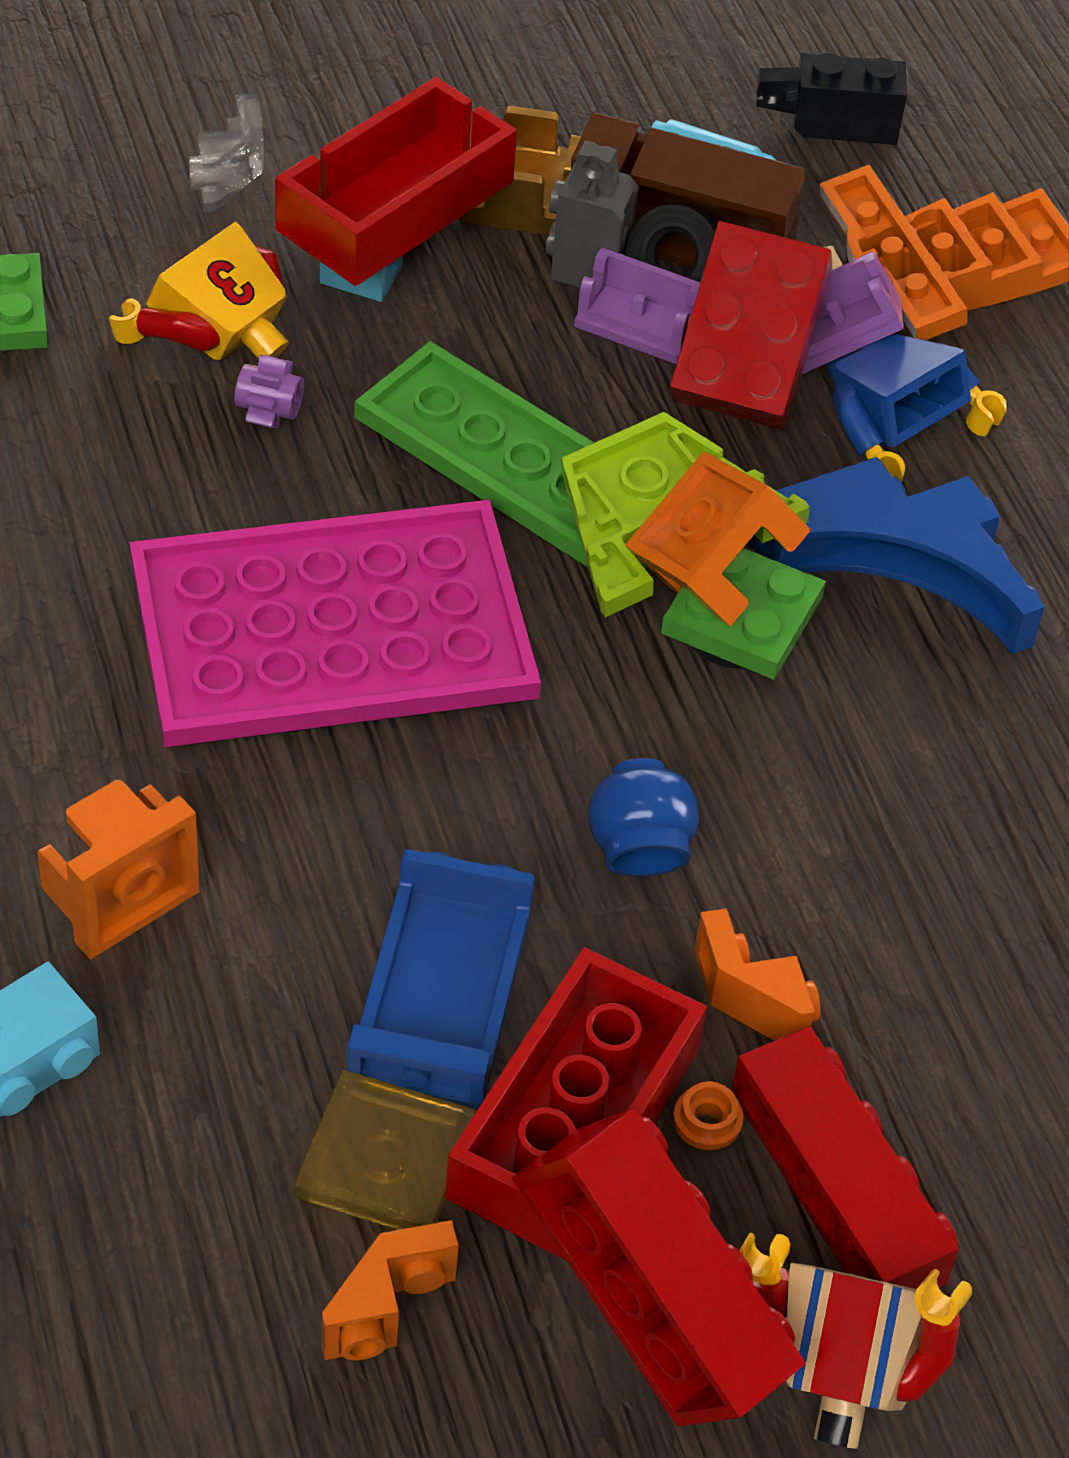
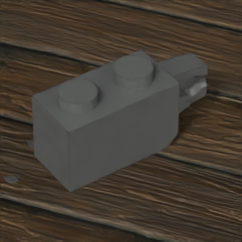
[546,141,639,288]

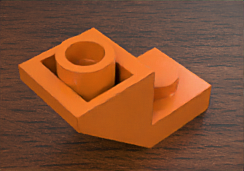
[694,908,821,1041]
[322,1220,459,1361]

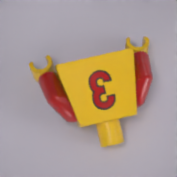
[108,222,289,360]

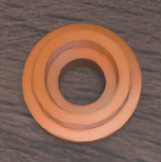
[673,1081,743,1150]

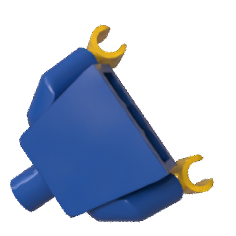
[829,334,1006,482]

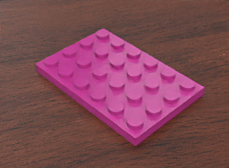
[129,500,541,747]

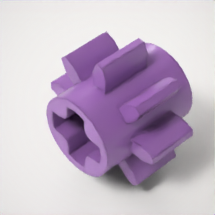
[234,354,304,429]

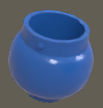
[588,758,699,876]

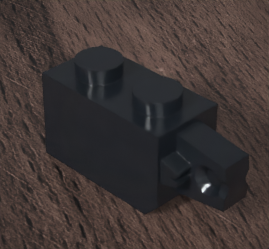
[756,53,907,145]

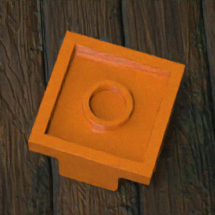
[37,780,200,960]

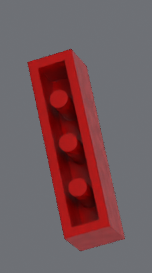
[731,1026,959,1289]

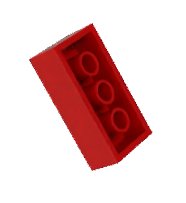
[445,947,708,1260]
[512,1107,806,1427]

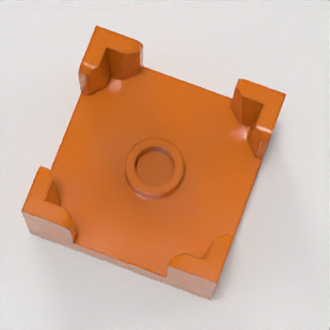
[625,451,811,626]

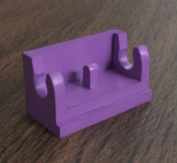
[574,247,700,364]
[802,251,903,374]

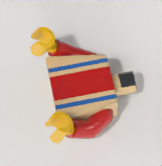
[739,1233,972,1449]

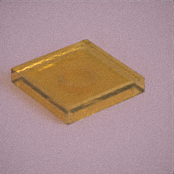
[294,1069,475,1230]

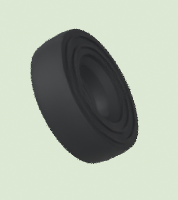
[626,203,718,283]

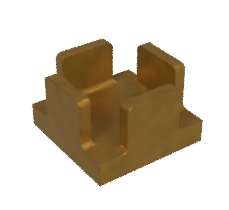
[459,106,581,235]

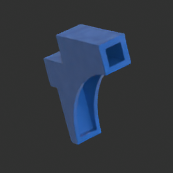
[748,457,1045,654]

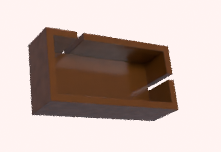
[571,112,806,268]

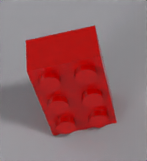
[670,221,832,430]

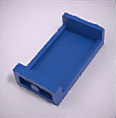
[346,849,535,1111]

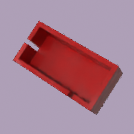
[275,76,517,287]

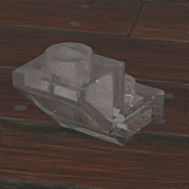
[188,94,264,211]

